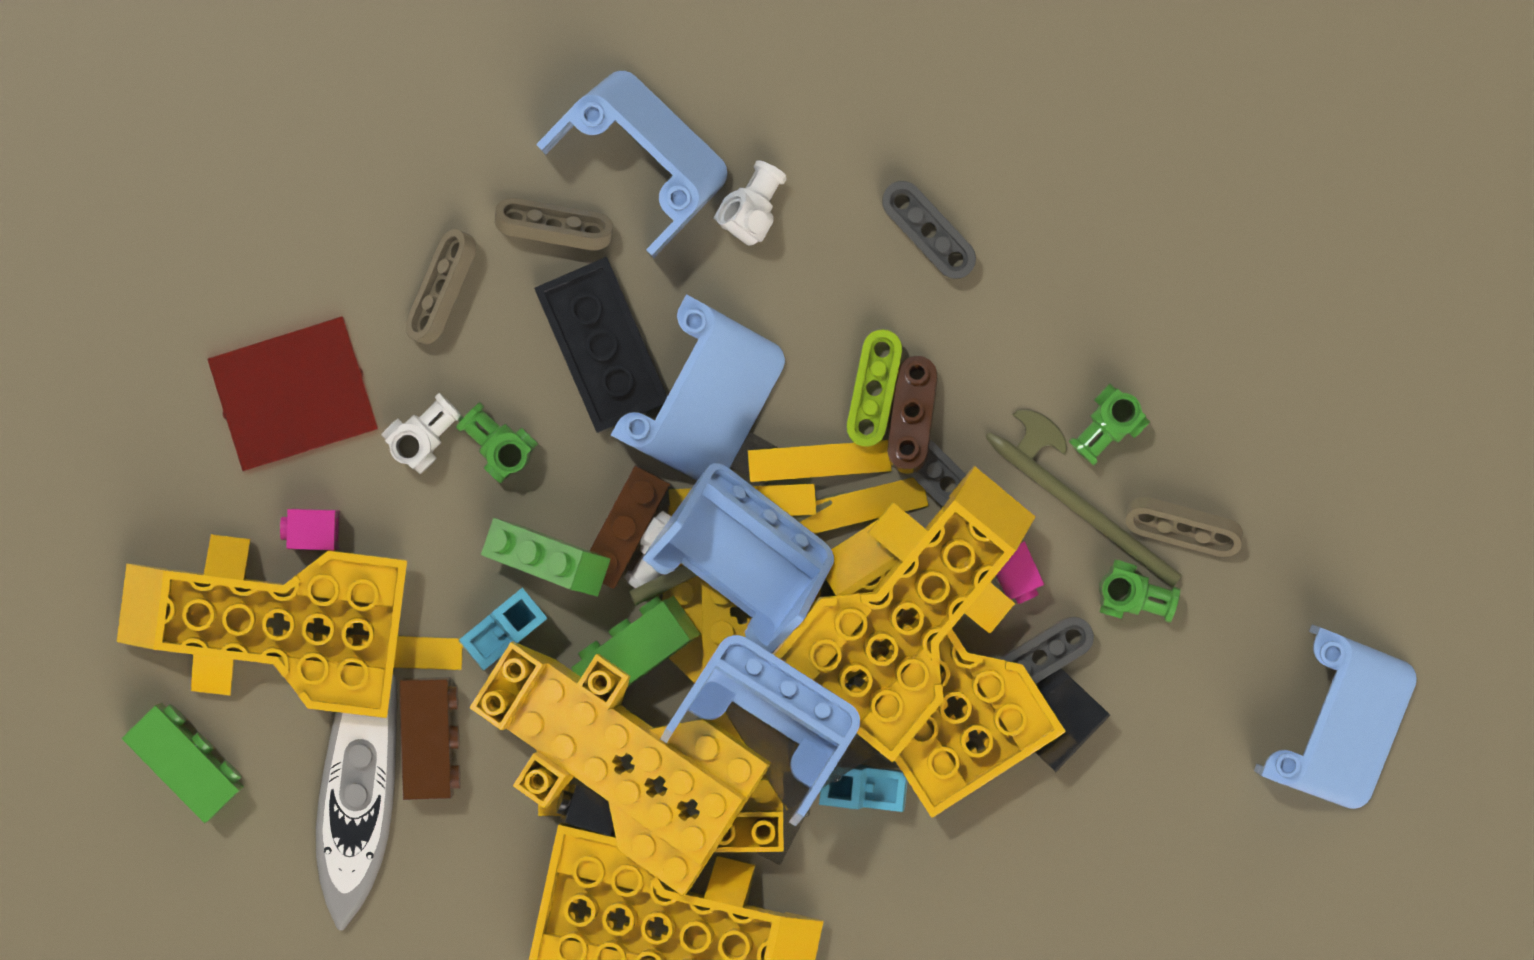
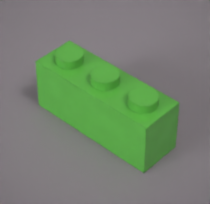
[481,517,611,597]
[571,596,701,688]
[121,703,244,824]

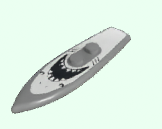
[316,674,397,931]

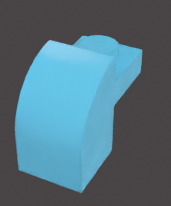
[458,588,547,671]
[819,763,908,812]

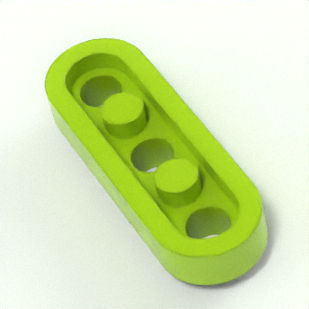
[846,329,902,447]

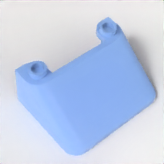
[611,294,785,481]
[642,463,834,654]
[1254,625,1417,809]

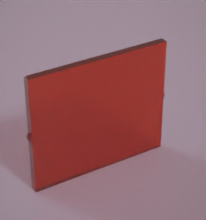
[207,316,378,471]

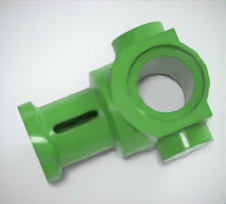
[1068,383,1150,466]
[456,402,539,484]
[1099,559,1180,623]

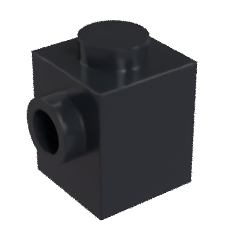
[556,784,613,836]

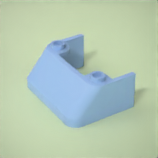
[536,71,727,258]
[660,635,860,826]

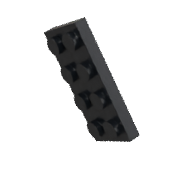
[534,256,667,433]

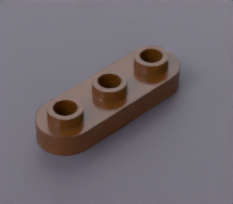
[888,356,938,474]

